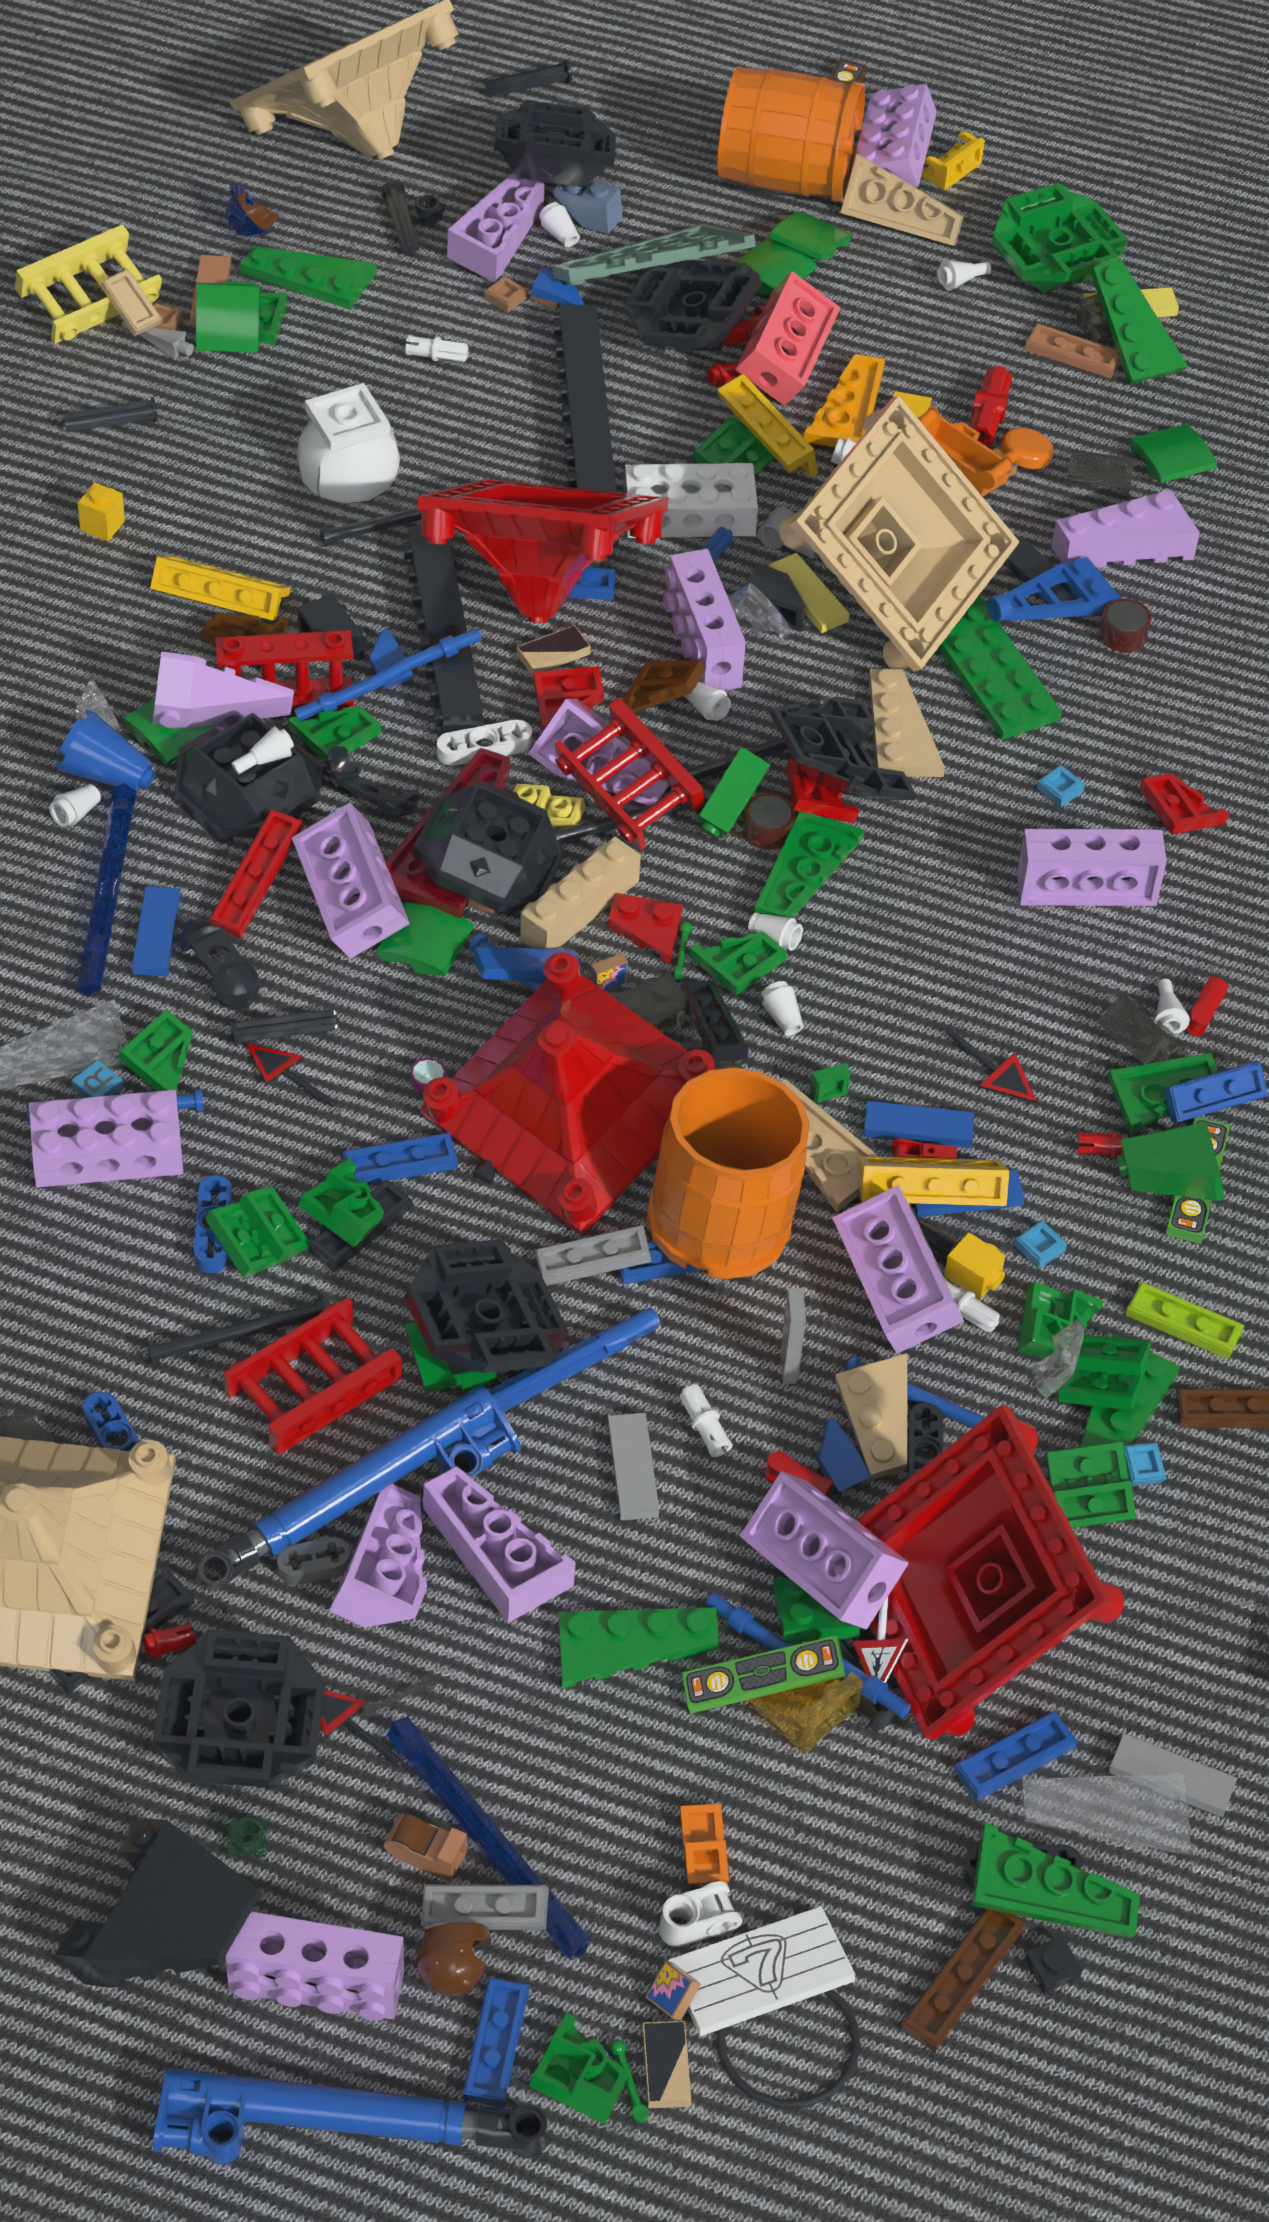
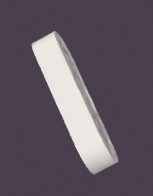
[437,720,532,766]

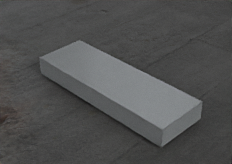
[535,1225,652,1286]
[780,1288,806,1384]
[607,1413,659,1521]
[1109,1733,1238,1818]
[421,1884,549,1930]

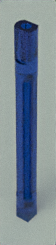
[76,783,137,997]
[387,1716,591,1960]

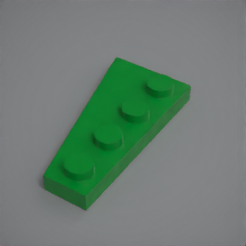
[240,246,377,310]
[1090,260,1188,385]
[754,811,865,918]
[1080,1333,1180,1447]
[558,1607,719,1689]
[971,1822,1140,1939]

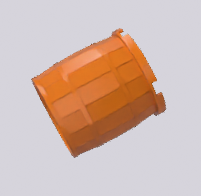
[717,66,865,203]
[646,1068,810,1279]

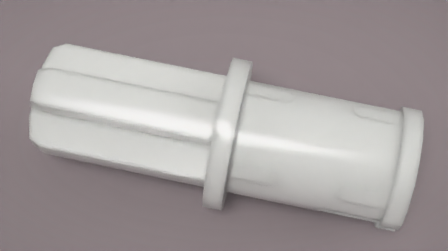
[405,335,469,362]
[944,1278,1000,1332]
[680,1384,733,1457]

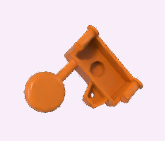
[918,406,1054,497]

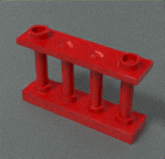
[215,630,354,714]
[555,698,705,851]
[223,1297,402,1455]

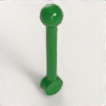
[674,922,692,980]
[610,2039,649,2124]

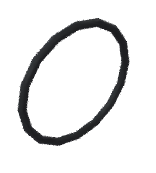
[716,1989,861,2108]

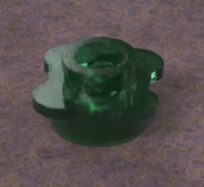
[228,1817,269,1858]

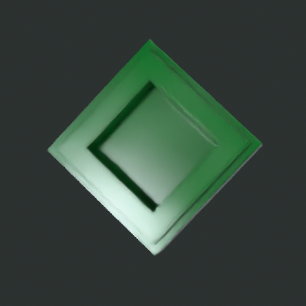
[810,1063,850,1103]

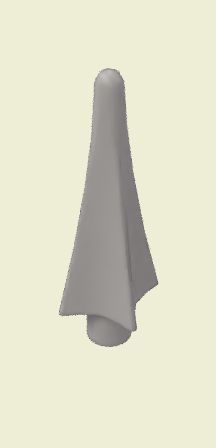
[122,320,194,360]

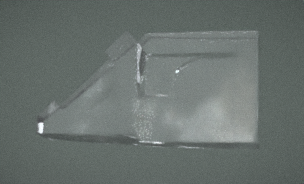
[729,582,791,638]
[74,680,120,733]
[1031,1320,1085,1398]

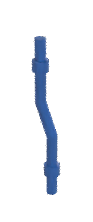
[294,628,482,721]
[706,1593,911,1718]

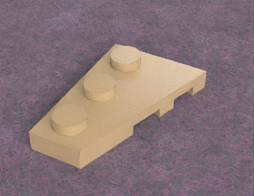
[835,1354,907,1480]

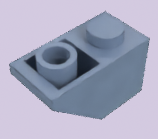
[553,180,623,234]

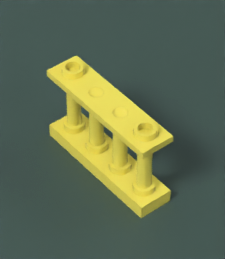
[15,224,162,344]

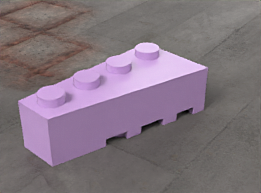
[447,172,544,283]
[1051,490,1200,567]
[423,1466,576,1623]

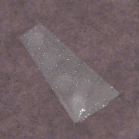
[0,999,127,1089]
[1021,1773,1191,1856]

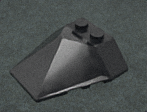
[769,697,917,800]

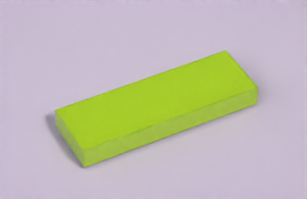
[1125,1281,1244,1360]

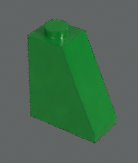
[695,747,770,838]
[1116,1122,1224,1201]

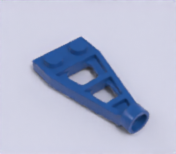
[987,557,1121,623]

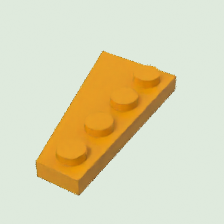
[803,354,885,447]

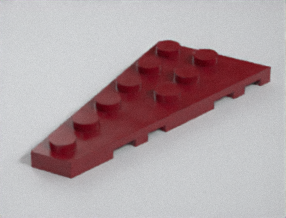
[385,748,511,919]

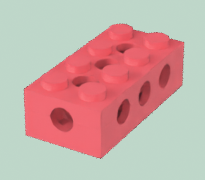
[735,271,841,406]

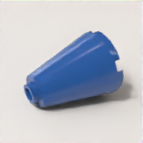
[56,709,155,793]

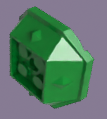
[992,183,1128,294]

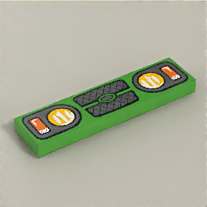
[1166,1117,1231,1244]
[682,1635,846,1713]

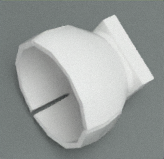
[297,383,400,503]

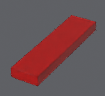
[209,809,304,939]

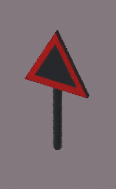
[946,1028,1037,1103]
[246,1044,336,1107]
[321,1690,403,1767]

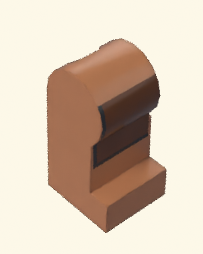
[384,1814,467,1883]

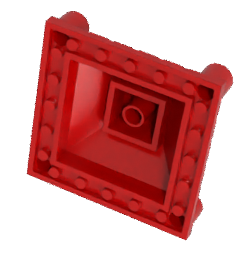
[417,479,668,623]
[420,952,716,1237]
[856,1404,1124,1740]

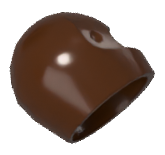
[417,1923,491,1996]

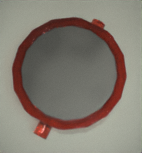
[1100,598,1151,653]
[742,793,795,850]

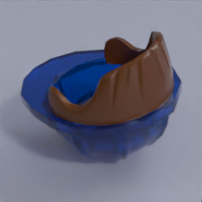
[226,184,279,237]

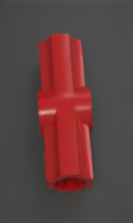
[970,365,1013,446]

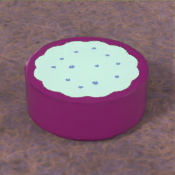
[410,1058,446,1093]

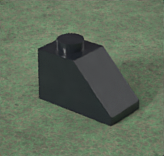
[741,564,806,632]

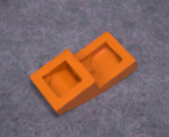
[679,1804,729,1885]

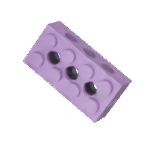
[852,84,937,187]
[663,549,746,691]
[292,803,410,959]
[1017,828,1167,906]
[29,1090,183,1188]
[832,1185,964,1354]
[740,1471,909,1629]
[226,1912,404,2021]

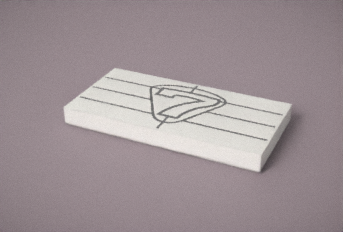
[668,1906,855,2036]

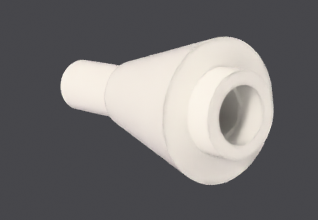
[937,260,991,290]
[231,726,294,775]
[1155,979,1190,1034]

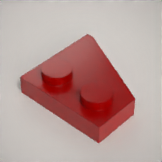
[533,666,604,733]
[785,758,859,823]
[1139,773,1230,835]
[608,893,683,964]

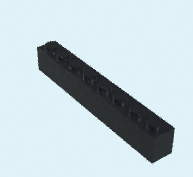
[402,526,483,734]

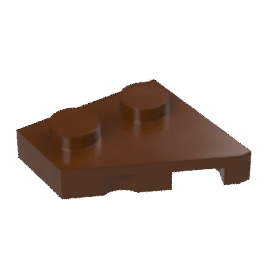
[200,613,290,647]
[622,660,705,713]

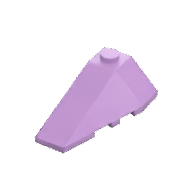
[153,651,294,728]
[528,698,670,806]
[329,1484,427,1628]

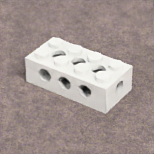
[624,463,758,538]

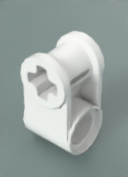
[659,1881,743,1947]

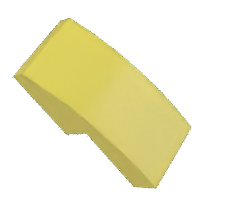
[513,784,586,829]

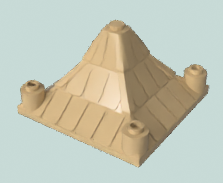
[229,0,459,160]
[779,395,1019,672]
[0,1436,176,1681]

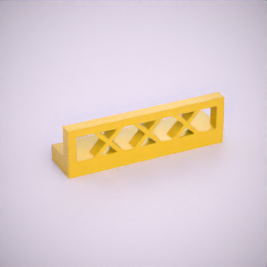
[718,374,818,478]
[150,555,291,621]
[857,1156,1009,1206]

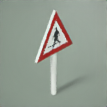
[853,1597,908,1683]

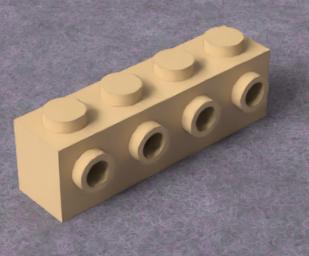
[520,837,641,949]

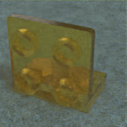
[748,1672,864,1754]

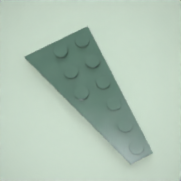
[552,224,756,285]

